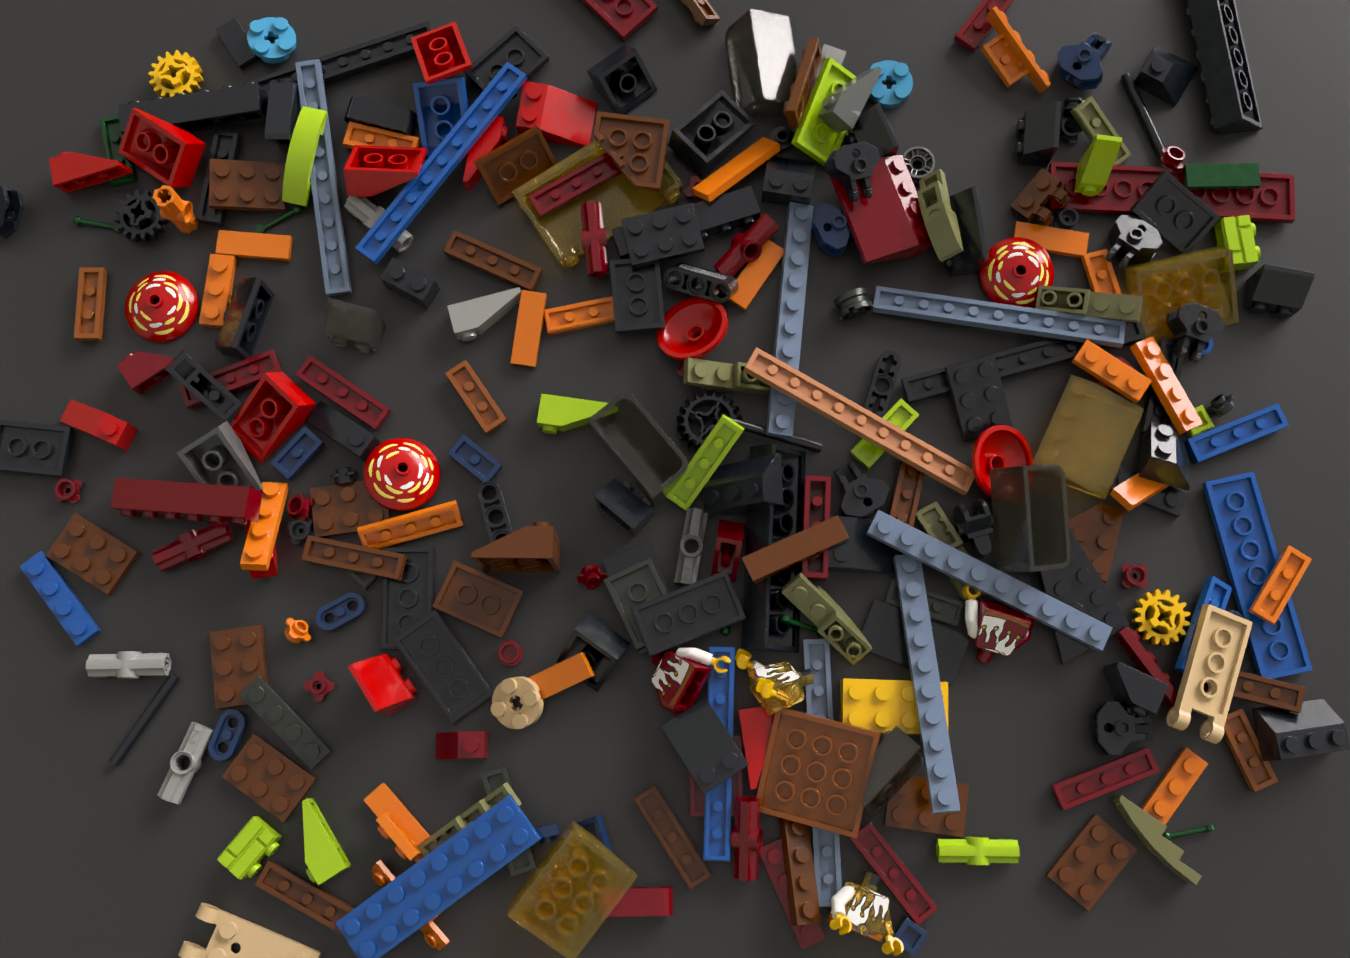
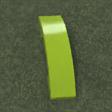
[282,106,328,207]

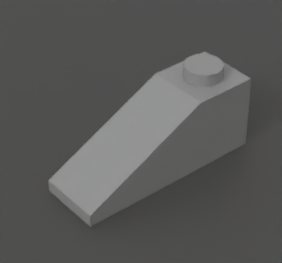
[447,287,521,341]

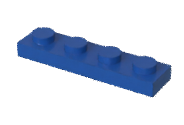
[1184,403,1289,464]
[19,551,101,647]
[1174,576,1232,673]

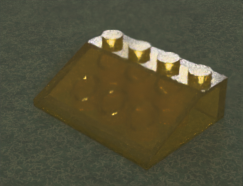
[1125,246,1239,341]
[1032,375,1144,500]
[508,821,638,958]

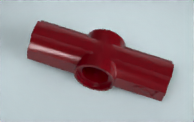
[580,201,609,278]
[713,213,779,277]
[152,521,234,572]
[731,796,763,882]

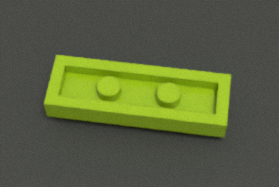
[850,399,919,470]

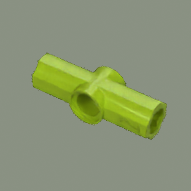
[936,837,1020,865]

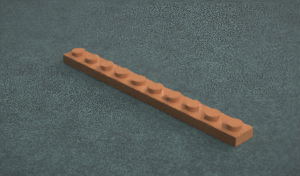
[743,347,975,496]

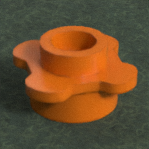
[284,618,311,644]

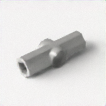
[344,196,413,253]
[86,651,171,679]
[157,722,214,804]

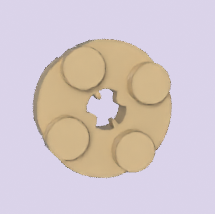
[491,676,544,729]

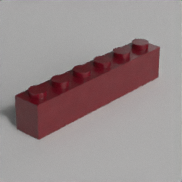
[110,478,263,526]

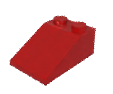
[411,21,473,85]
[516,81,597,149]
[118,108,206,188]
[343,145,427,198]
[230,371,316,463]
[348,653,417,716]

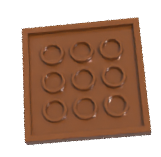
[756,706,881,839]

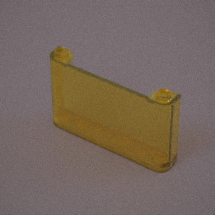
[512,140,683,267]

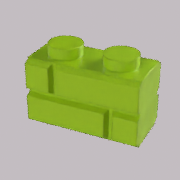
[1214,215,1261,272]
[217,816,282,880]

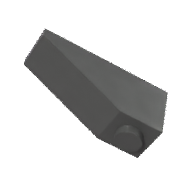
[818,67,882,133]

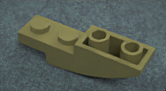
[917,168,963,262]
[1036,285,1143,323]
[683,357,770,394]
[781,572,872,665]

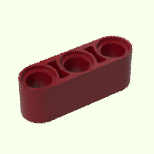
[596,887,673,917]

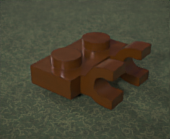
[1010,168,1071,226]

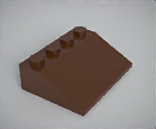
[471,522,562,573]

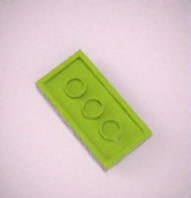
[791,57,856,166]

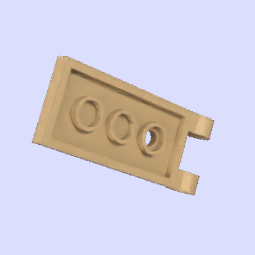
[1166,604,1253,744]
[178,903,322,958]

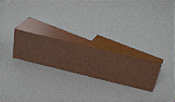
[742,515,850,584]

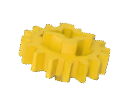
[148,50,204,98]
[1131,589,1190,646]

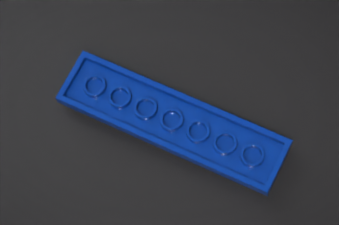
[1202,471,1313,679]
[335,794,541,958]

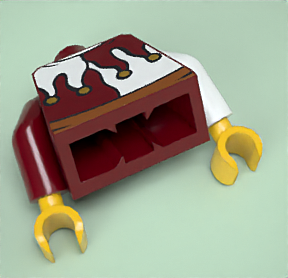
[962,585,1034,663]
[651,648,731,716]

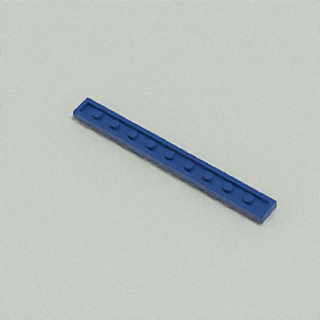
[355,62,527,265]

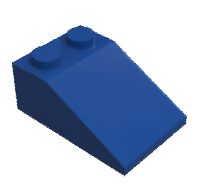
[412,77,469,157]

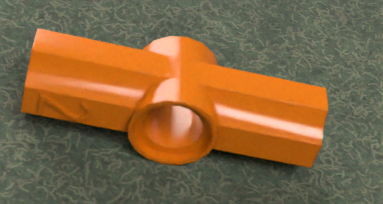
[152,185,199,234]

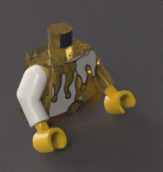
[735,649,814,715]
[827,871,904,956]

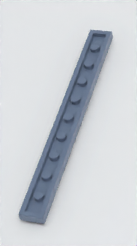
[295,59,352,297]
[766,202,814,439]
[872,286,1126,348]
[866,510,1113,652]
[893,554,960,815]
[803,639,842,907]

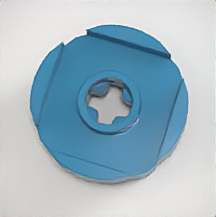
[247,17,296,63]
[869,60,913,109]

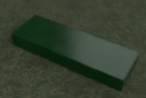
[99,115,137,188]
[1183,163,1261,190]

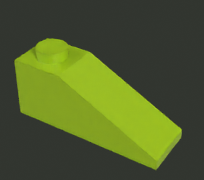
[1075,134,1122,196]
[537,394,617,434]
[302,798,351,885]

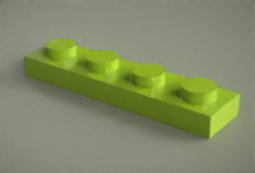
[666,414,744,511]

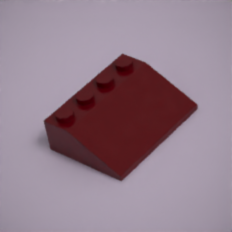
[830,155,933,264]

